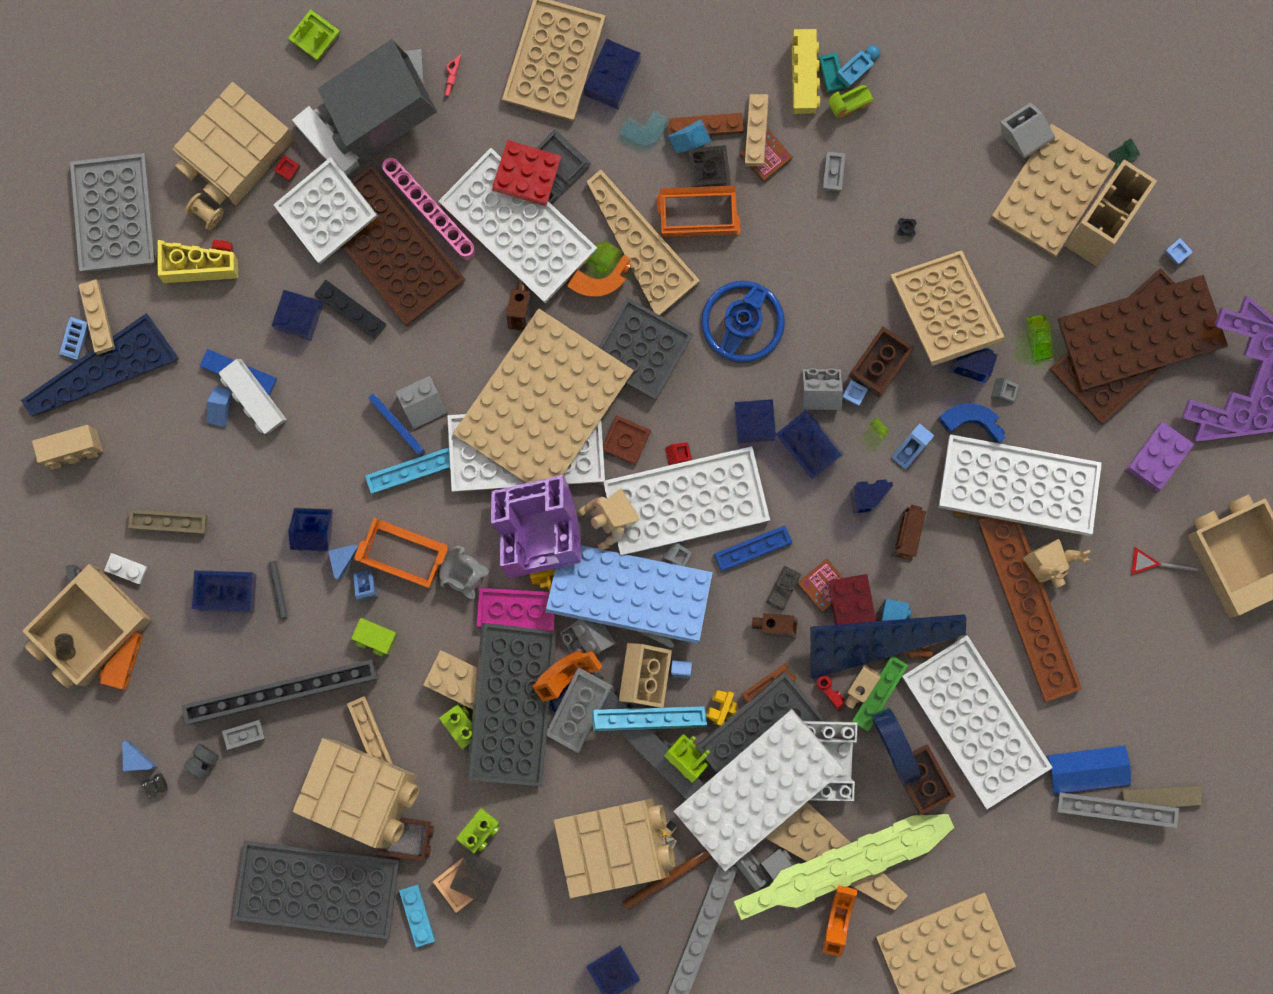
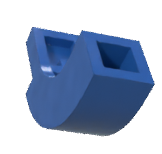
[938,403,1006,443]

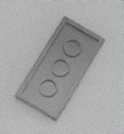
[547,668,613,754]

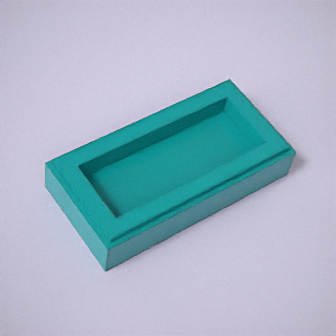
[818,53,846,94]

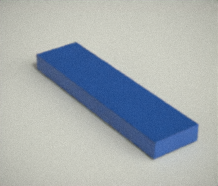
[200,349,277,396]
[368,394,425,457]
[714,526,792,572]

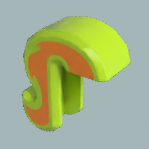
[828,85,873,118]

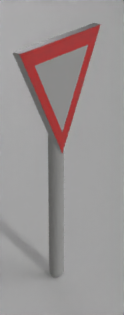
[1131,547,1199,575]

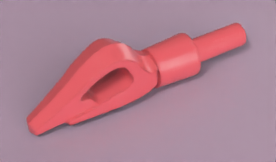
[445,55,462,97]

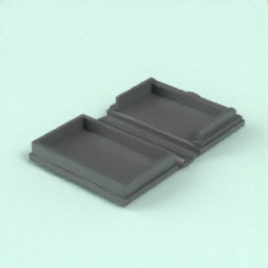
[537,129,591,205]

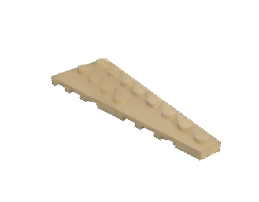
[587,170,700,316]
[765,802,908,910]

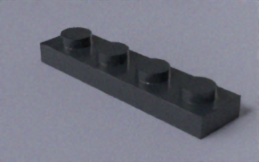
[314,280,386,339]

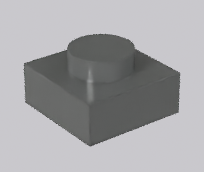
[66,564,82,583]

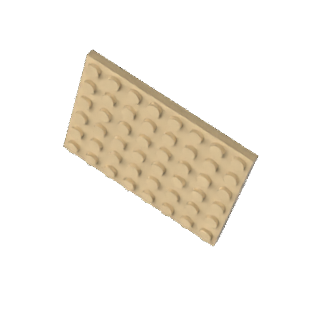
[453,308,634,483]

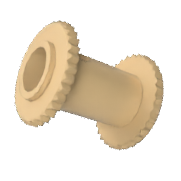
[185,193,224,230]

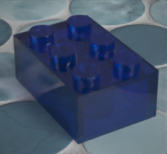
[584,39,641,110]
[776,410,844,479]
[192,570,256,613]

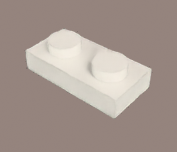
[104,553,148,585]

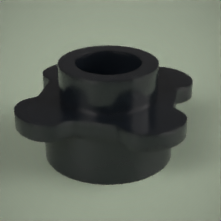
[897,218,916,237]

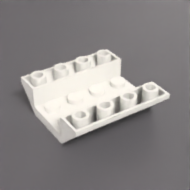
[803,721,858,801]

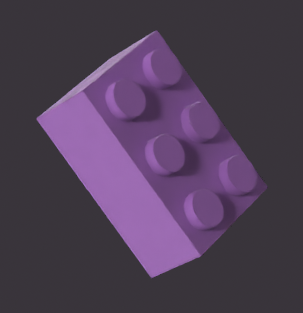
[1125,421,1194,493]

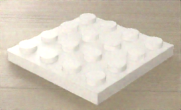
[273,157,378,264]

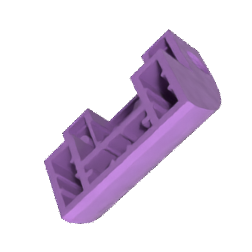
[491,475,581,578]

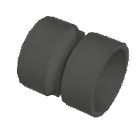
[183,743,219,780]

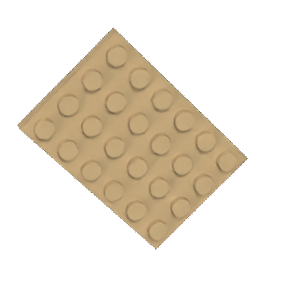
[502,0,606,122]
[991,124,1115,257]
[891,250,1005,366]
[875,892,1016,994]

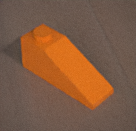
[99,632,144,690]

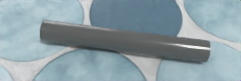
[269,561,288,619]

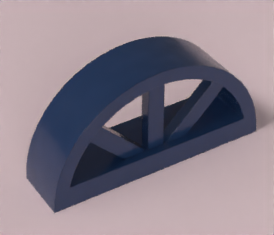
[871,707,921,786]

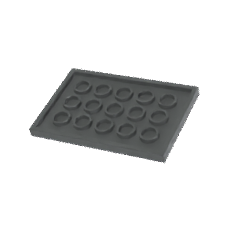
[695,671,826,773]

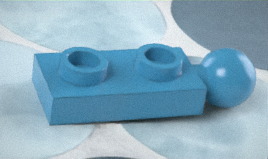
[835,45,880,88]

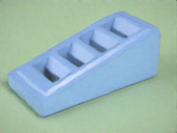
[59,317,89,360]

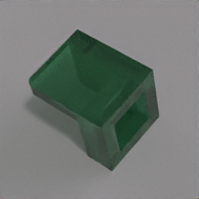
[1108,139,1140,169]

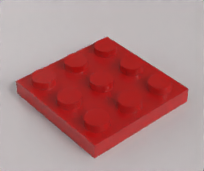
[492,140,561,206]

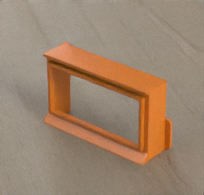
[656,186,740,238]
[355,518,448,589]

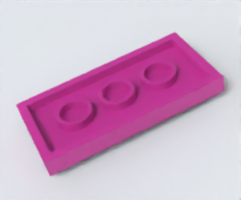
[477,588,555,631]

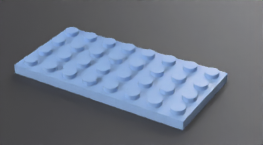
[546,545,712,644]

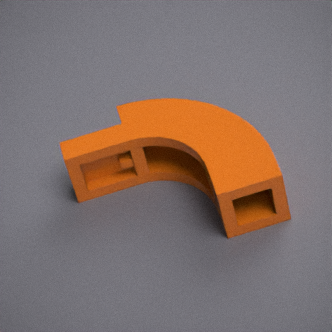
[567,255,632,296]
[533,650,602,702]
[822,885,857,957]

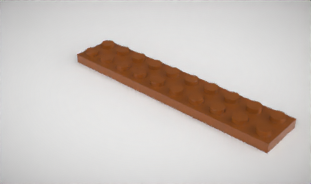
[977,517,1082,702]

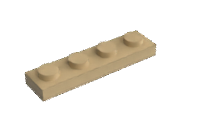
[745,94,769,166]
[79,279,115,355]
[347,696,394,765]

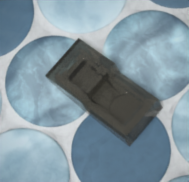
[766,566,801,611]

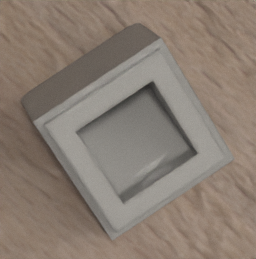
[992,378,1019,403]
[663,543,692,567]

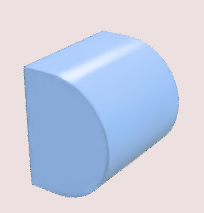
[671,660,692,679]

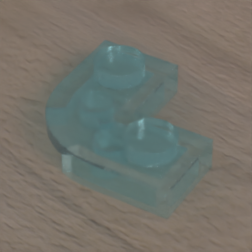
[619,110,671,145]

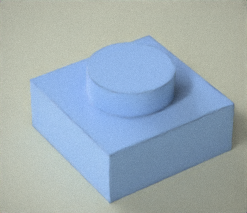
[1165,238,1193,266]
[842,380,868,407]

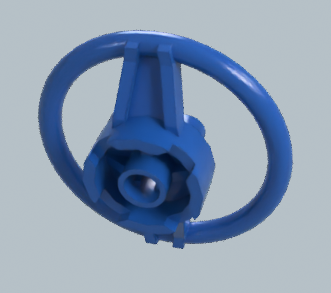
[701,281,785,362]

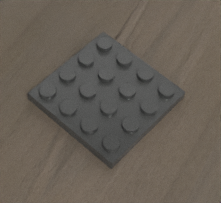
[599,298,693,400]

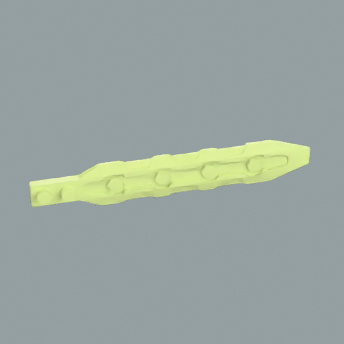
[733,814,954,920]

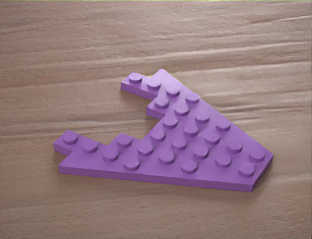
[1182,296,1273,441]

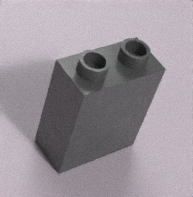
[317,39,437,161]

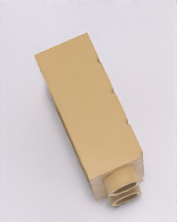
[172,81,295,206]
[1187,494,1273,618]
[22,564,152,689]
[292,738,419,849]
[554,798,675,898]

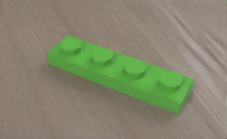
[851,656,908,732]

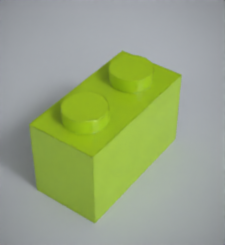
[351,618,398,657]

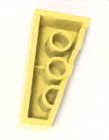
[792,29,820,114]
[158,240,238,283]

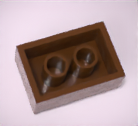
[848,326,914,398]
[891,744,956,815]

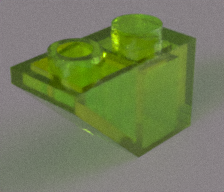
[586,241,623,274]
[1026,314,1053,362]

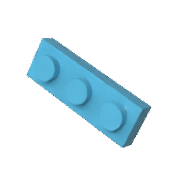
[399,884,436,947]

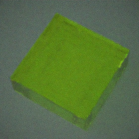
[870,418,889,439]

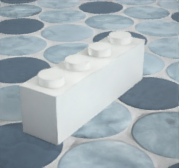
[292,106,360,176]
[219,359,287,434]

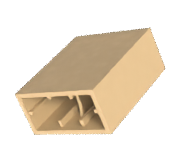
[1064,160,1157,266]

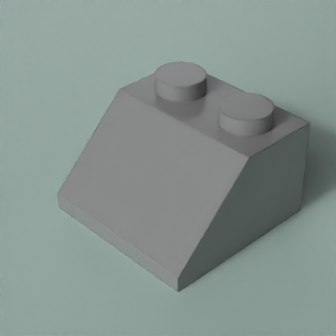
[396,376,448,429]

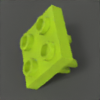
[288,9,341,62]
[664,734,710,783]

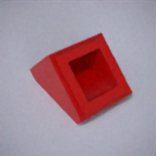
[665,442,692,465]

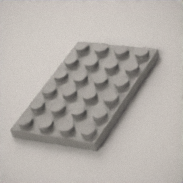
[70,153,156,273]

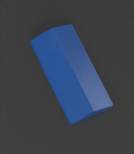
[1047,746,1131,794]

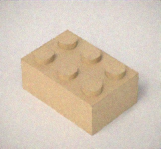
[32,425,103,470]
[619,643,672,708]
[423,650,477,709]

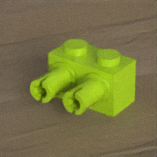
[439,704,472,750]
[456,808,500,854]

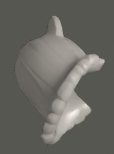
[439,545,489,599]

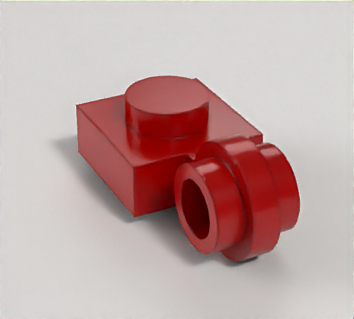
[817,676,845,712]

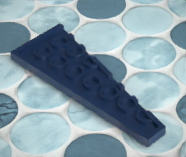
[21,313,179,417]
[810,614,966,679]

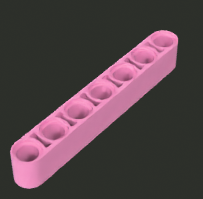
[382,158,475,261]

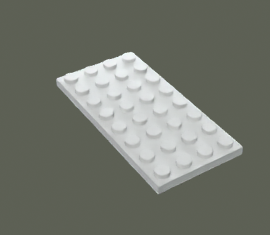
[438,148,598,303]
[448,414,605,492]
[938,434,1101,536]
[603,446,770,555]
[902,635,1052,809]
[674,709,844,871]

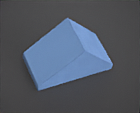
[207,387,233,427]
[328,545,358,581]
[353,568,378,601]
[122,740,157,771]

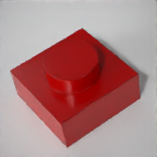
[274,155,301,182]
[212,240,234,252]

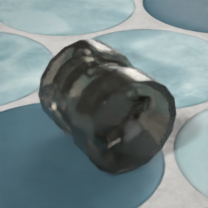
[54,633,76,661]
[142,773,168,799]

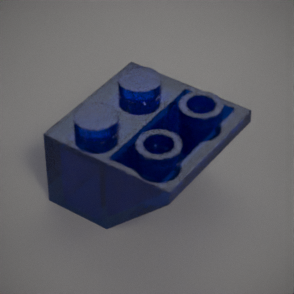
[850,479,893,514]

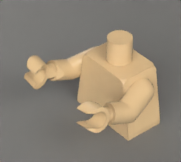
[576,488,640,551]
[1023,539,1092,589]

